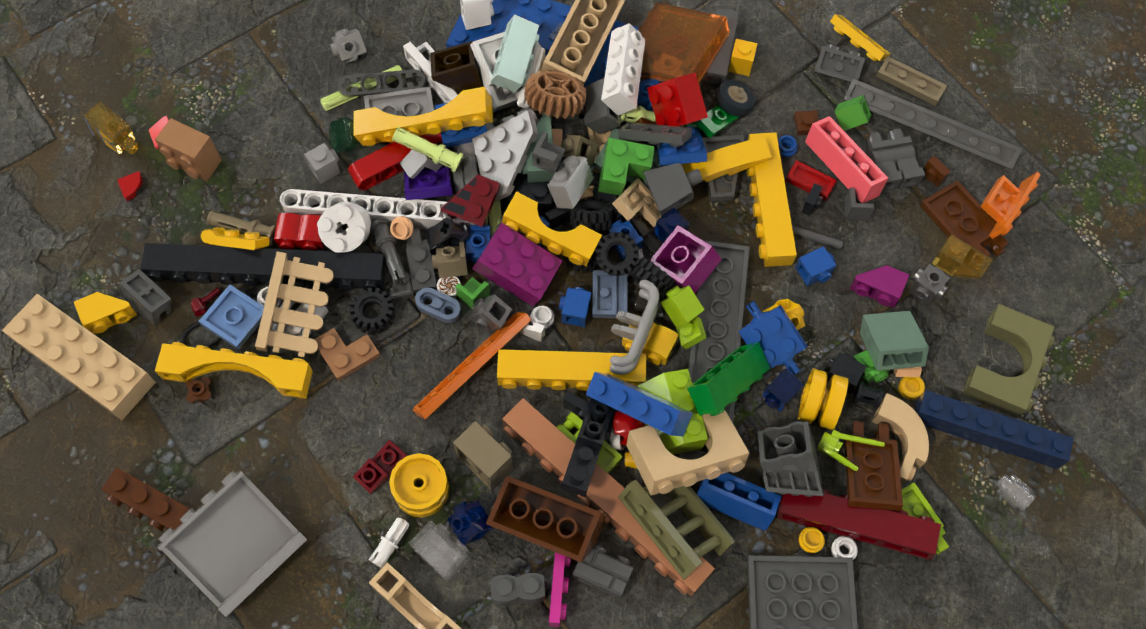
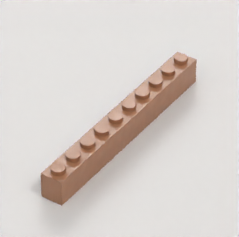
[502,398,715,597]

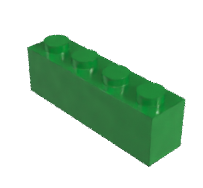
[687,342,770,416]

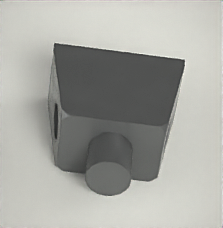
[643,163,703,218]

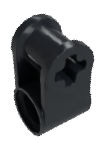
[427,218,470,255]

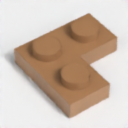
[314,328,381,382]

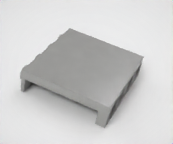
[158,471,307,617]

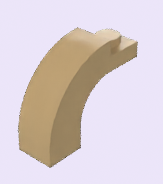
[872,393,929,486]

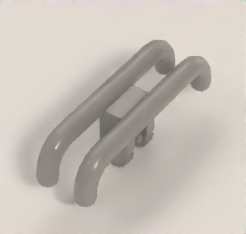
[610,280,660,375]

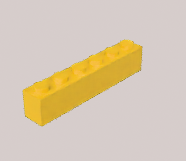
[746,132,797,267]
[497,349,646,391]

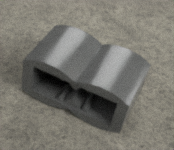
[490,573,545,607]

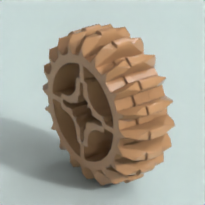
[524,69,586,119]

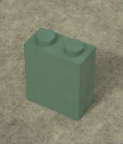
[860,311,929,371]

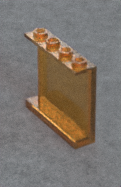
[638,3,730,83]

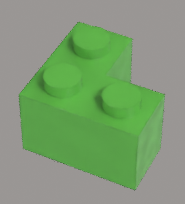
[598,138,654,196]

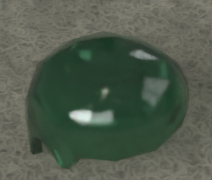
[329,117,359,152]

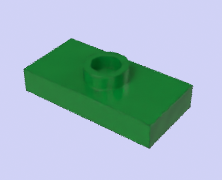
[695,105,739,138]

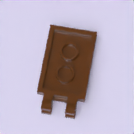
[920,180,1009,268]
[844,421,903,511]

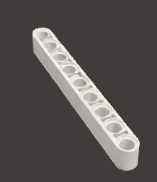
[280,189,488,230]

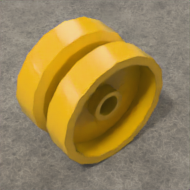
[798,368,848,430]
[389,453,450,518]

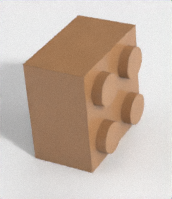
[155,118,222,181]

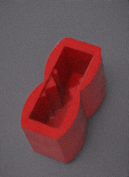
[274,213,325,251]

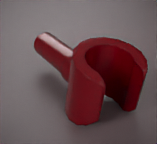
[191,288,221,317]

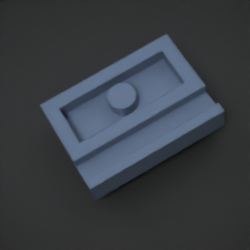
[592,270,627,318]

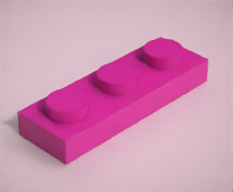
[549,552,570,627]

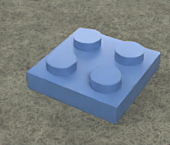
[199,285,264,350]

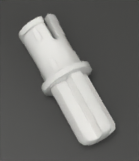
[368,518,409,568]

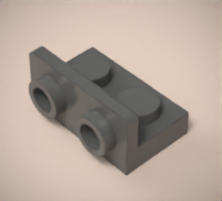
[814,44,865,83]

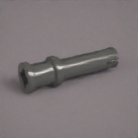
[370,219,408,286]

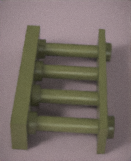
[618,480,735,580]

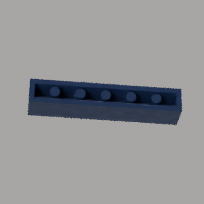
[914,390,1074,469]

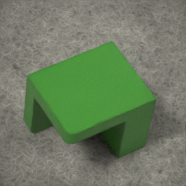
[834,95,872,131]
[455,277,490,310]

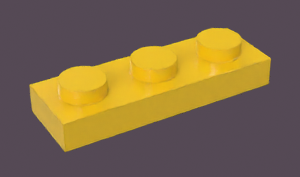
[830,14,891,62]

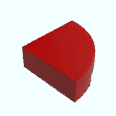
[117,171,143,202]

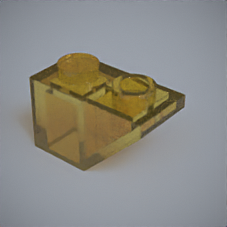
[932,234,993,279]

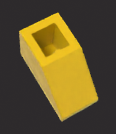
[74,292,137,334]

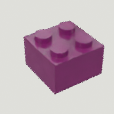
[650,225,722,294]

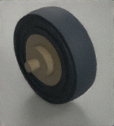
[715,80,755,117]

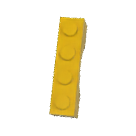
[502,192,602,266]

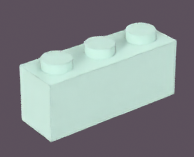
[490,15,540,93]

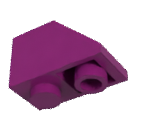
[849,265,909,308]

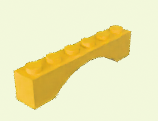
[354,87,493,146]
[155,342,313,399]

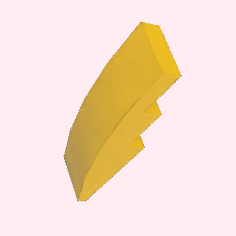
[681,137,772,182]

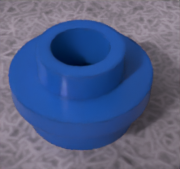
[778,135,798,157]

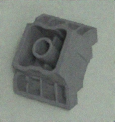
[758,421,824,497]

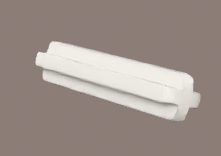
[517,46,545,109]

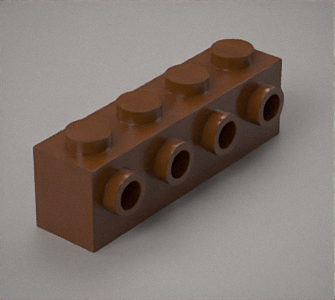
[101,467,190,531]

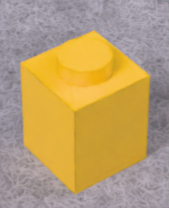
[728,39,758,76]

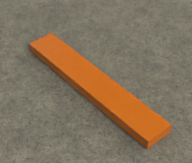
[413,312,532,419]

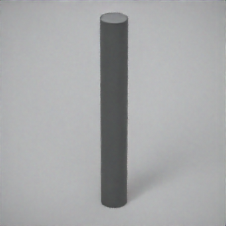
[792,225,843,250]

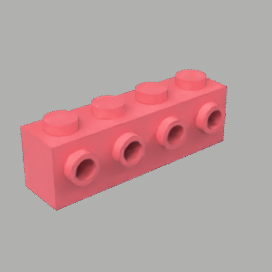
[805,116,888,203]

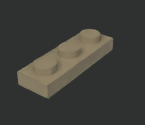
[876,56,947,106]

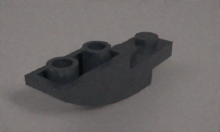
[560,398,614,497]

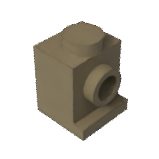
[561,135,598,166]
[432,242,468,278]

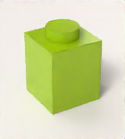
[660,286,704,326]

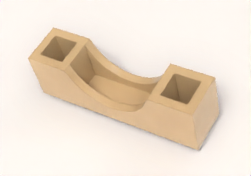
[369,563,461,629]

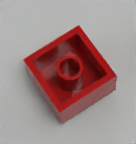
[647,72,708,126]

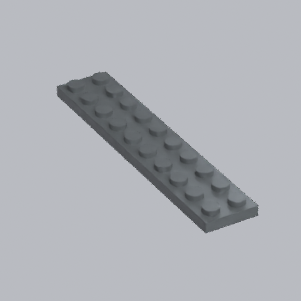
[678,240,750,473]

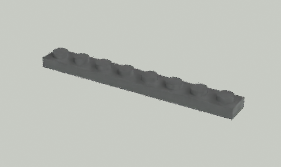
[844,79,1023,169]

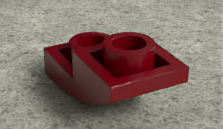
[353,440,408,494]

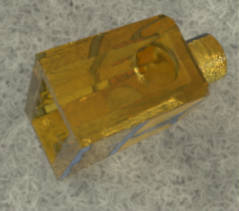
[83,101,140,154]

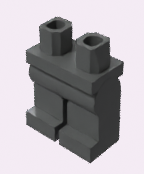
[865,128,925,192]

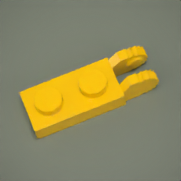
[201,227,269,250]

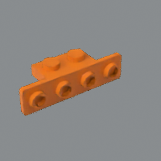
[980,172,1041,239]

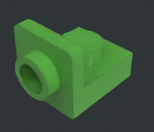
[854,350,891,384]

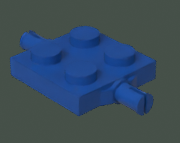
[738,301,807,376]

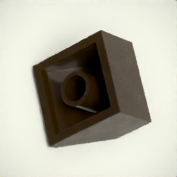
[430,41,483,92]

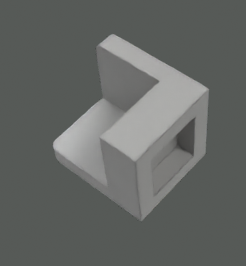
[400,150,442,179]

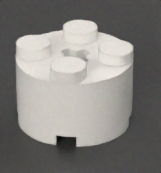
[317,201,371,253]

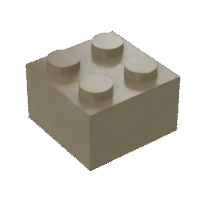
[453,421,513,491]

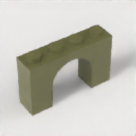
[962,304,1055,418]

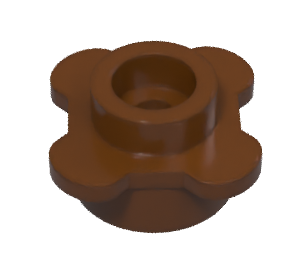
[186,377,212,403]

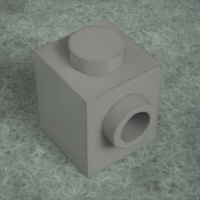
[304,143,340,184]

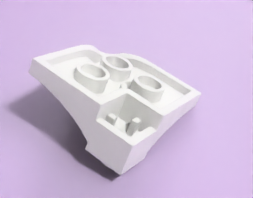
[470,32,546,113]

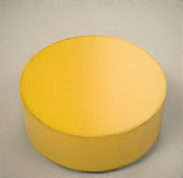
[898,377,925,400]

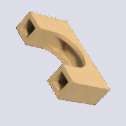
[626,411,749,495]

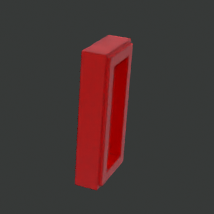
[785,160,837,201]

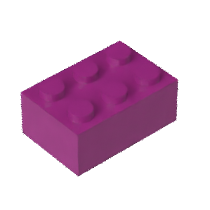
[473,222,562,306]

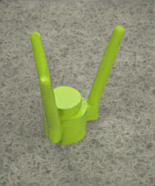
[817,430,885,471]

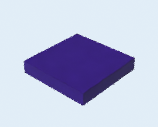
[404,166,453,200]

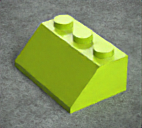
[636,369,708,455]

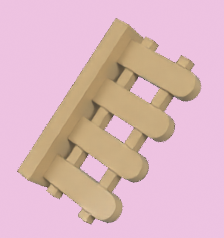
[255,251,333,358]

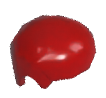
[613,410,645,446]

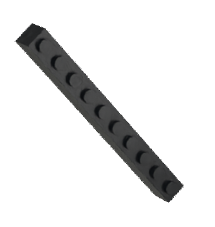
[140,243,386,291]

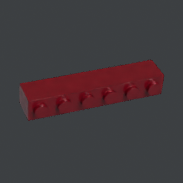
[777,489,941,560]

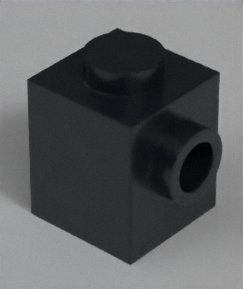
[824,352,866,394]

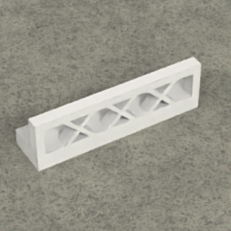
[403,42,461,103]

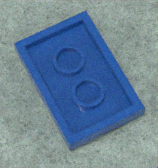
[655,126,707,166]

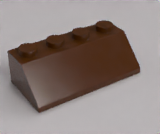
[486,475,606,563]

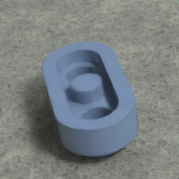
[415,288,461,323]

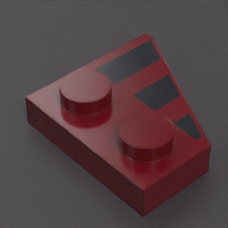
[440,175,501,228]

